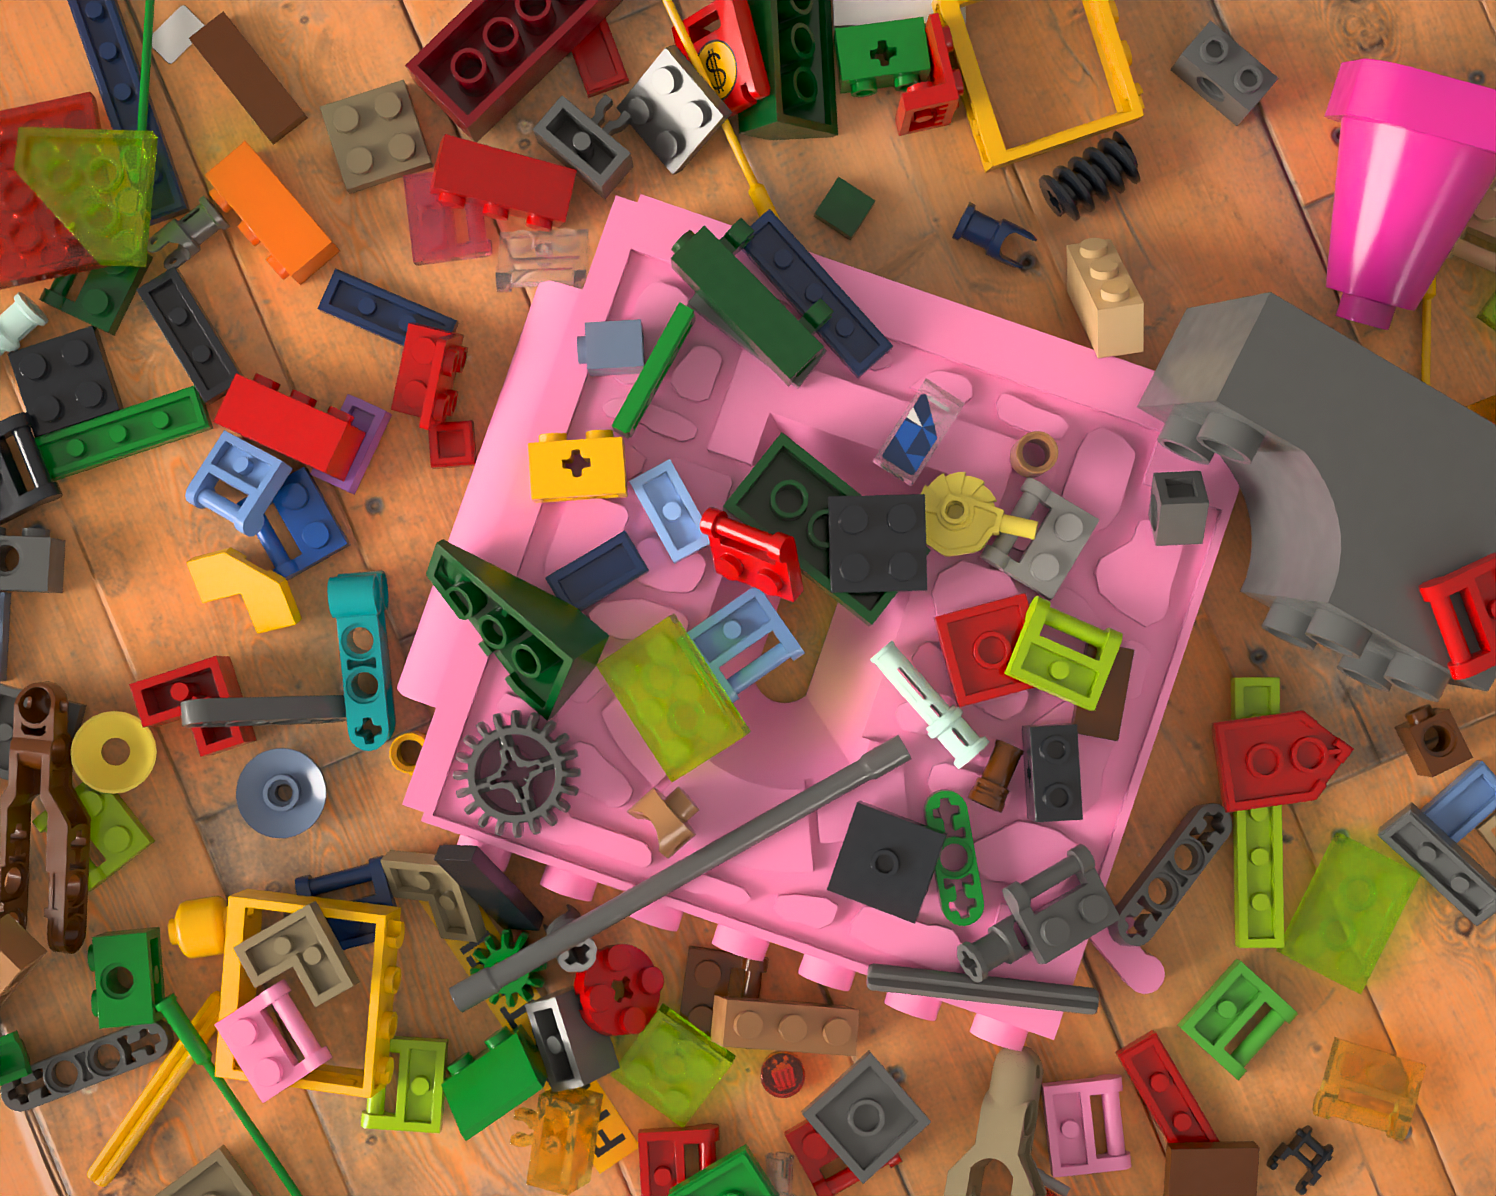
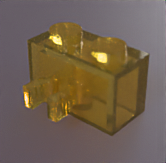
[510,1087,603,1196]

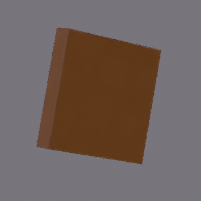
[1163,1141,1260,1196]

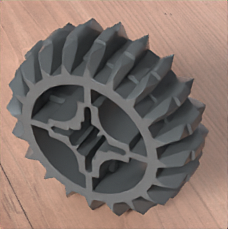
[453,710,581,838]

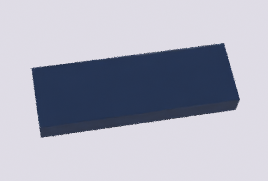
[317,268,459,347]

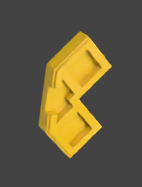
[186,547,302,634]

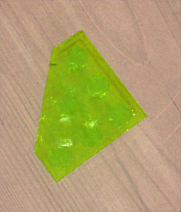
[14,127,158,267]

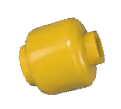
[168,896,228,959]

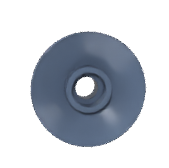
[236,748,327,838]

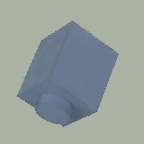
[577,319,645,376]

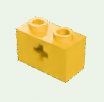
[528,430,628,503]

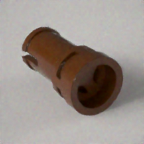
[967,739,1024,813]

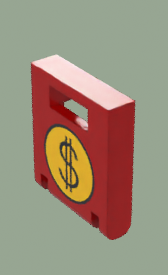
[671,0,770,119]

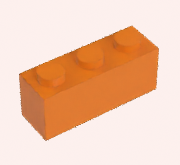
[204,141,340,285]

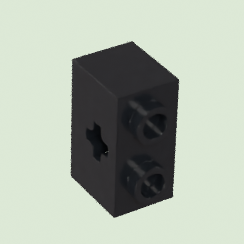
[1022,723,1083,822]

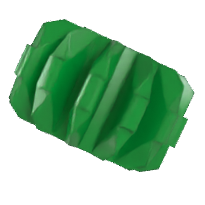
[470,928,548,1007]

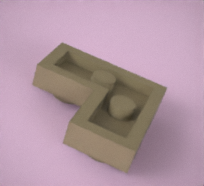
[380,850,487,943]
[233,901,360,1007]

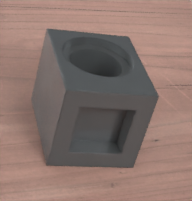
[1148,471,1209,546]

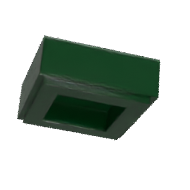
[814,177,876,240]

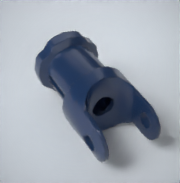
[952,202,1038,269]

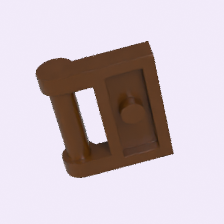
[677,946,769,1049]

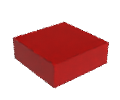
[428,420,477,469]

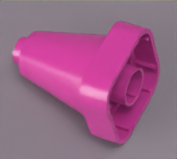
[1324,58,1496,330]

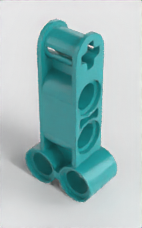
[327,570,396,751]

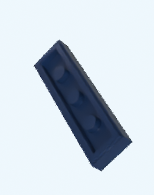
[742,209,893,379]

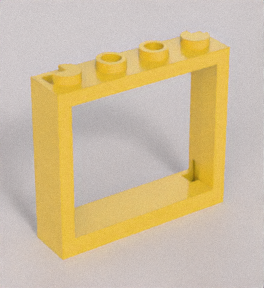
[931,0,1145,173]
[214,888,405,1098]

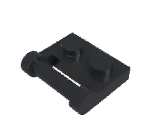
[0,412,63,526]

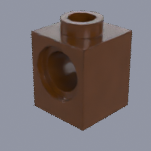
[1394,704,1473,777]

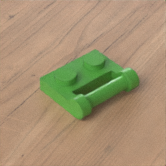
[1177,958,1298,1081]

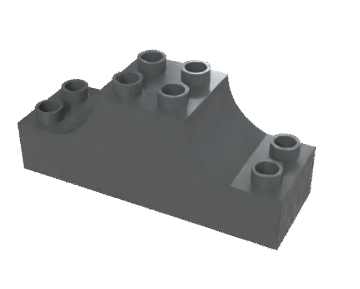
[1137,292,1496,702]

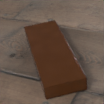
[189,11,308,145]

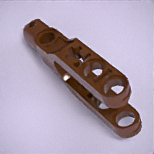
[0,681,91,954]

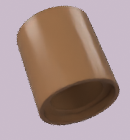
[1010,431,1058,478]

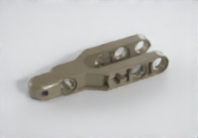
[944,1046,1047,1196]

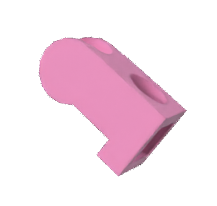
[1088,905,1165,994]

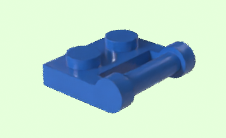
[237,467,351,581]

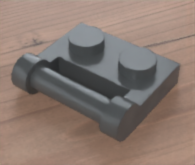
[1002,844,1121,964]

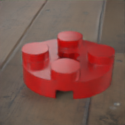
[574,944,664,1036]

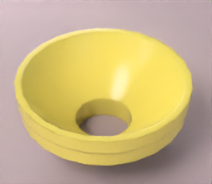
[71,711,157,794]

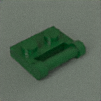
[39,221,153,336]

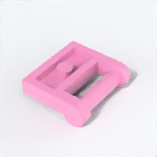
[214,979,333,1103]
[1041,1074,1132,1178]

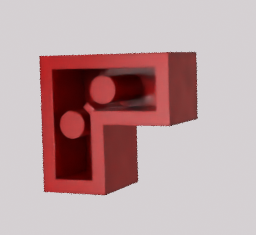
[129,656,257,757]

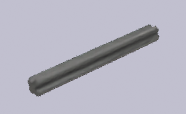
[866,963,1099,1015]

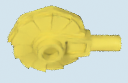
[921,472,1038,557]

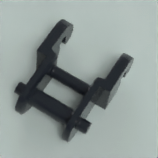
[1266,1125,1334,1195]

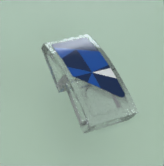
[872,378,965,487]

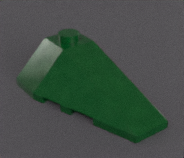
[426,539,609,721]

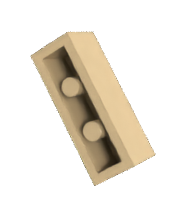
[1066,238,1144,358]

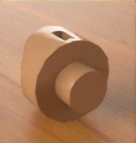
[627,786,699,859]

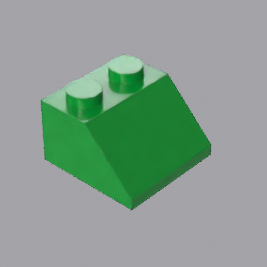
[441,1024,548,1141]

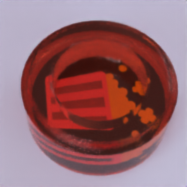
[760,1051,805,1098]

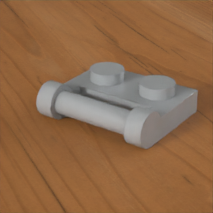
[980,477,1099,600]

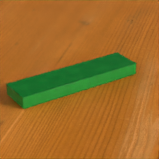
[34,386,213,482]

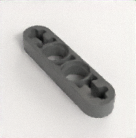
[180,695,347,728]
[1108,803,1232,946]
[0,1019,174,1112]

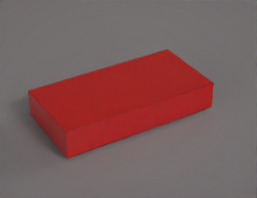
[571,18,630,98]

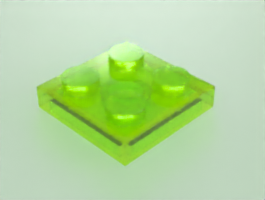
[610,1003,736,1128]

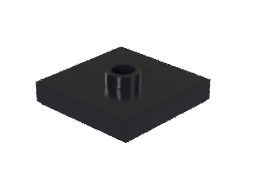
[827,801,948,924]

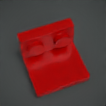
[895,13,964,136]
[391,322,468,430]

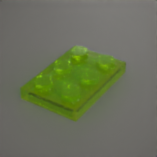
[596,613,751,782]
[1276,832,1421,995]

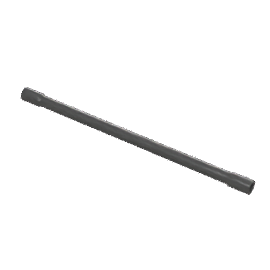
[449,735,912,1013]

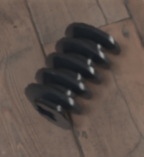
[1039,130,1140,221]

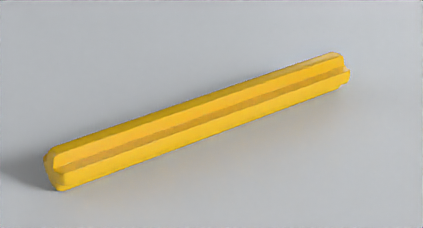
[87,991,221,1187]

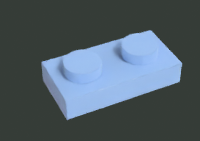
[629,459,710,564]

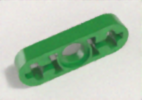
[923,789,984,926]

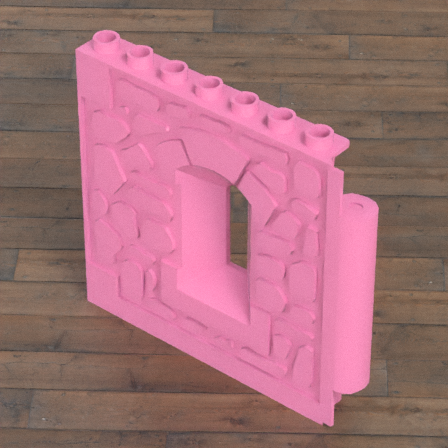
[397,194,1240,1051]

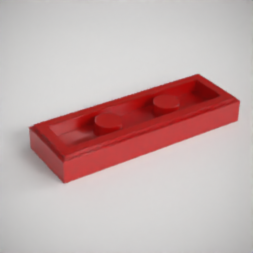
[1115,1030,1220,1143]

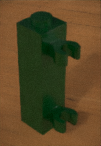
[670,218,834,387]

